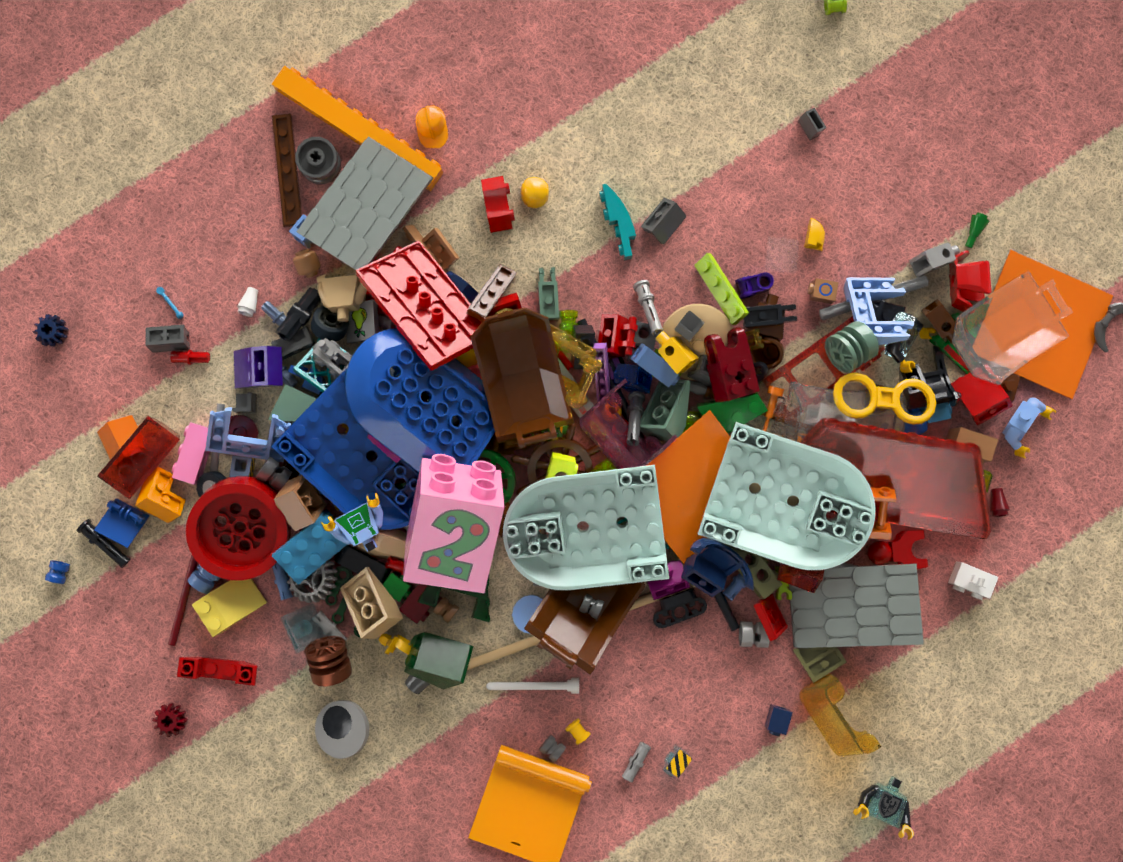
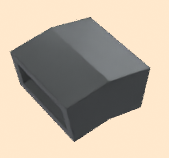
[798,108,826,140]

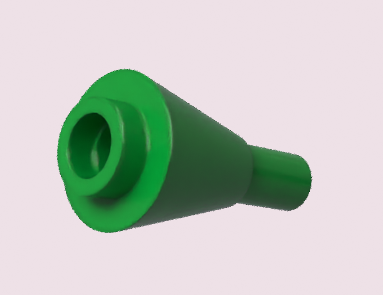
[965,212,990,248]

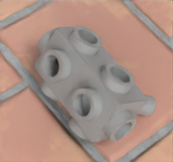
[313,338,352,379]

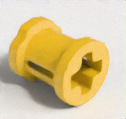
[565,718,591,745]

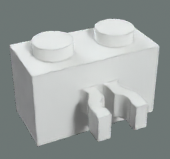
[948,561,998,600]

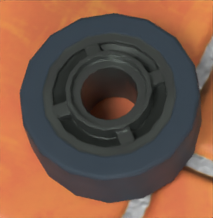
[311,306,349,342]

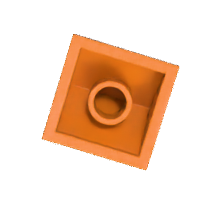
[97,415,149,466]

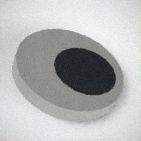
[315,700,369,759]

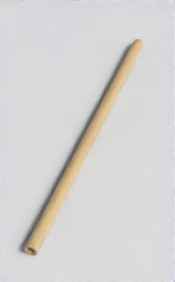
[467,583,695,670]

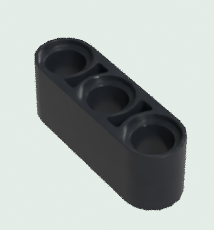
[334,545,392,585]

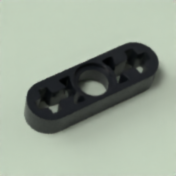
[653,597,707,628]

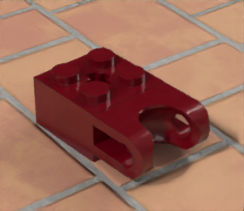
[704,327,760,402]

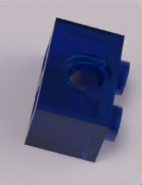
[613,364,653,394]

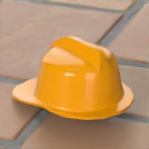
[416,106,448,148]

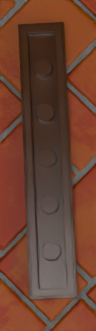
[272,113,302,227]

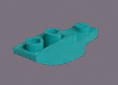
[599,184,636,261]

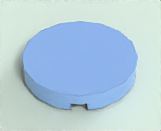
[512,595,543,634]

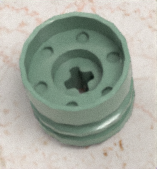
[825,321,879,373]

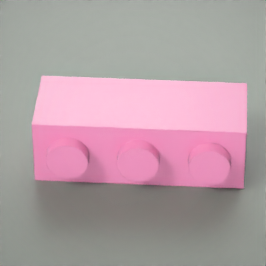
[172,422,210,485]

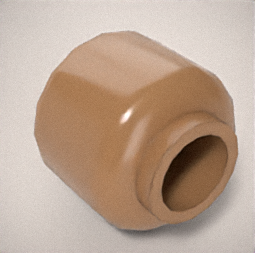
[293,248,321,278]

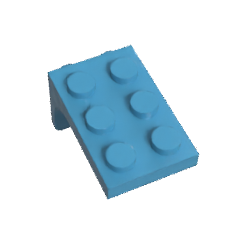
[272,509,347,585]

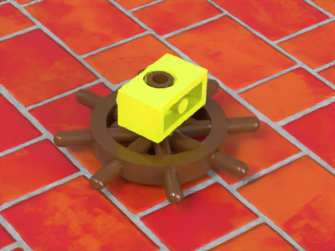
[511,423,604,495]

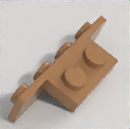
[403,225,460,273]

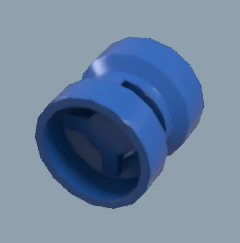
[45,560,70,584]

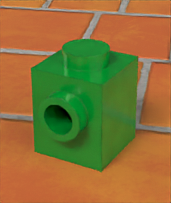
[383,572,412,602]

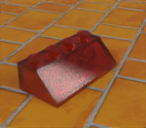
[97,415,180,499]

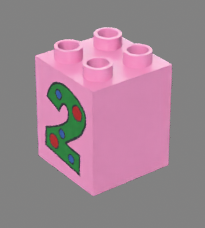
[403,454,504,593]

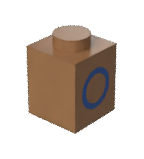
[807,278,839,304]

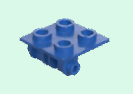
[94,498,150,548]

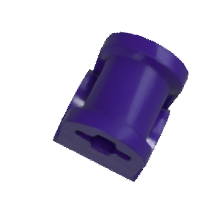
[735,272,774,299]

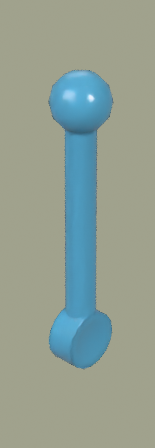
[156,287,184,319]

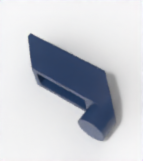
[446,271,479,303]

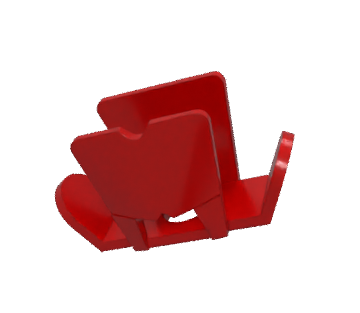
[949,250,992,313]

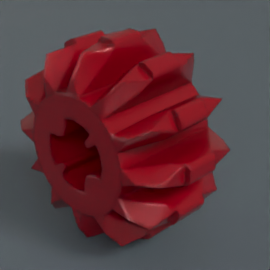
[152,703,188,737]

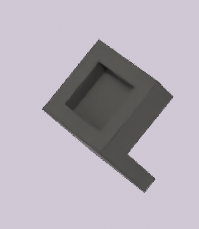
[674,311,704,342]
[232,392,257,413]

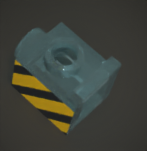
[663,744,692,778]

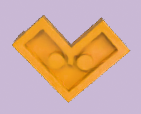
[135,466,186,523]

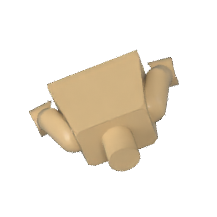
[317,274,367,322]

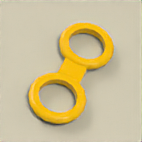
[833,372,937,425]

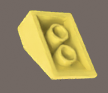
[192,578,267,637]

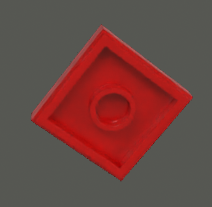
[753,594,788,641]

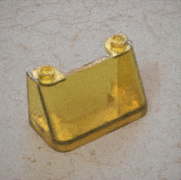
[799,673,882,756]

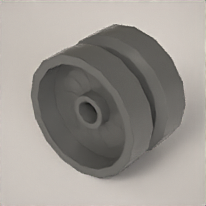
[295,137,341,184]

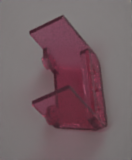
[579,379,677,469]

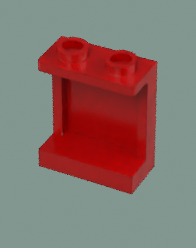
[951,364,1013,426]

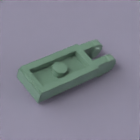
[538,267,559,320]

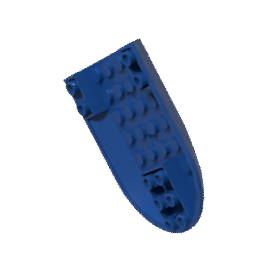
[345,328,495,473]
[271,367,419,530]

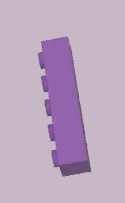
[593,343,611,402]

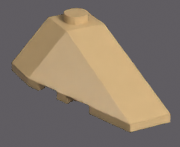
[356,529,407,561]

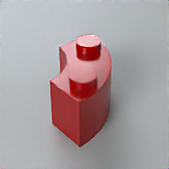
[481,176,515,233]

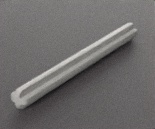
[819,275,929,320]

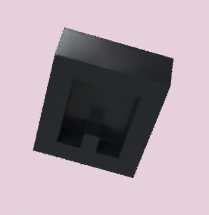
[873,299,900,321]

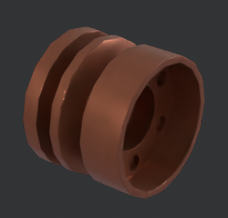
[304,636,352,687]

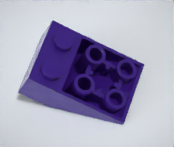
[234,346,283,389]

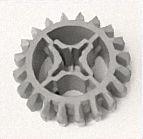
[286,558,338,603]

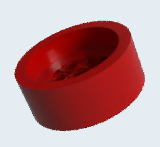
[186,476,291,581]

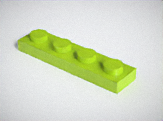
[694,253,749,325]

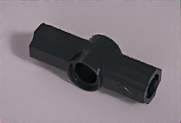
[276,287,321,342]

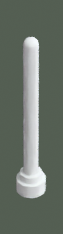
[486,678,579,694]

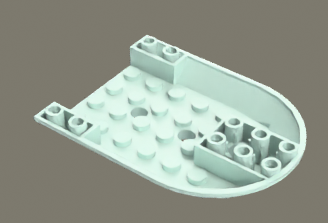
[698,422,875,570]
[503,465,669,590]

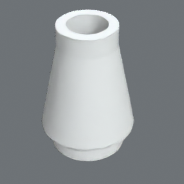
[237,287,259,317]

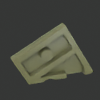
[793,647,846,683]

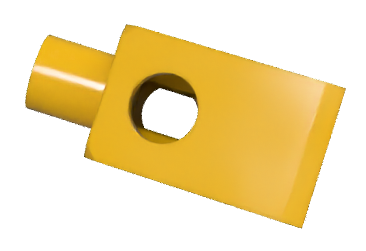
[655,331,699,374]

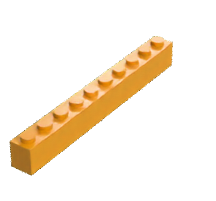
[272,66,443,192]

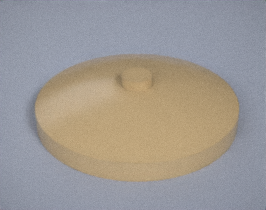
[659,304,733,380]

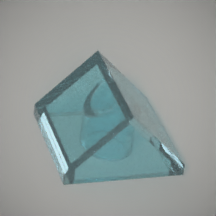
[280,603,328,653]

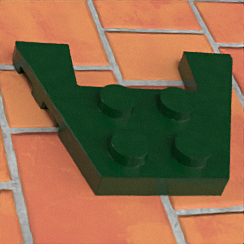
[417,576,490,622]

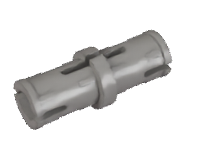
[312,611,347,641]
[622,741,651,783]

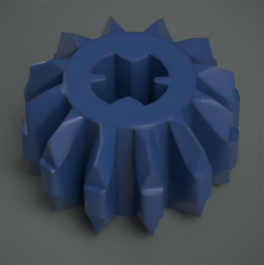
[32,314,69,347]

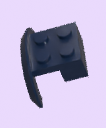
[681,538,754,597]

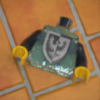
[885,312,935,373]
[853,776,914,840]

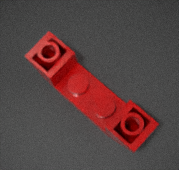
[177,657,258,686]

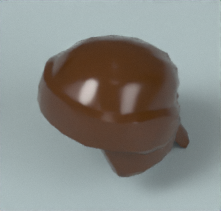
[751,337,785,370]

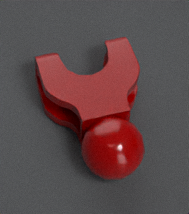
[867,530,928,569]

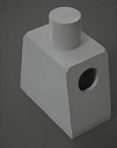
[909,243,960,278]

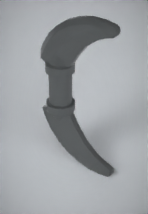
[1094,302,1123,352]

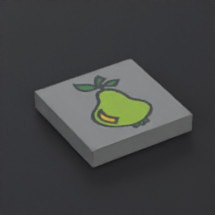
[346,300,379,344]

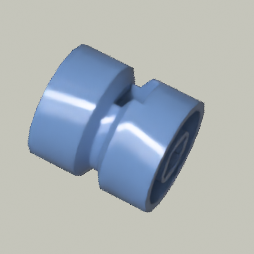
[187,565,220,594]

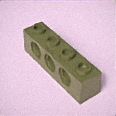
[726,544,783,599]

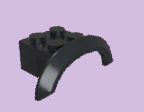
[899,346,962,410]

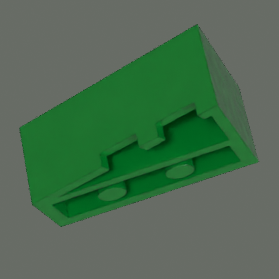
[697,392,768,433]

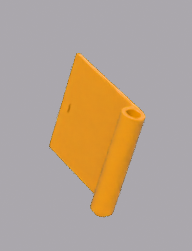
[468,744,592,862]

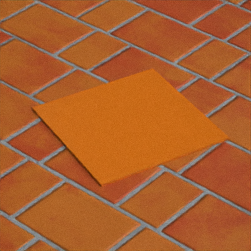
[968,250,1113,399]
[646,410,730,564]

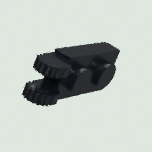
[743,304,797,328]

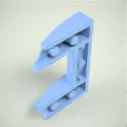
[843,278,914,345]
[205,407,291,462]

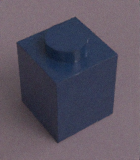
[765,704,793,737]

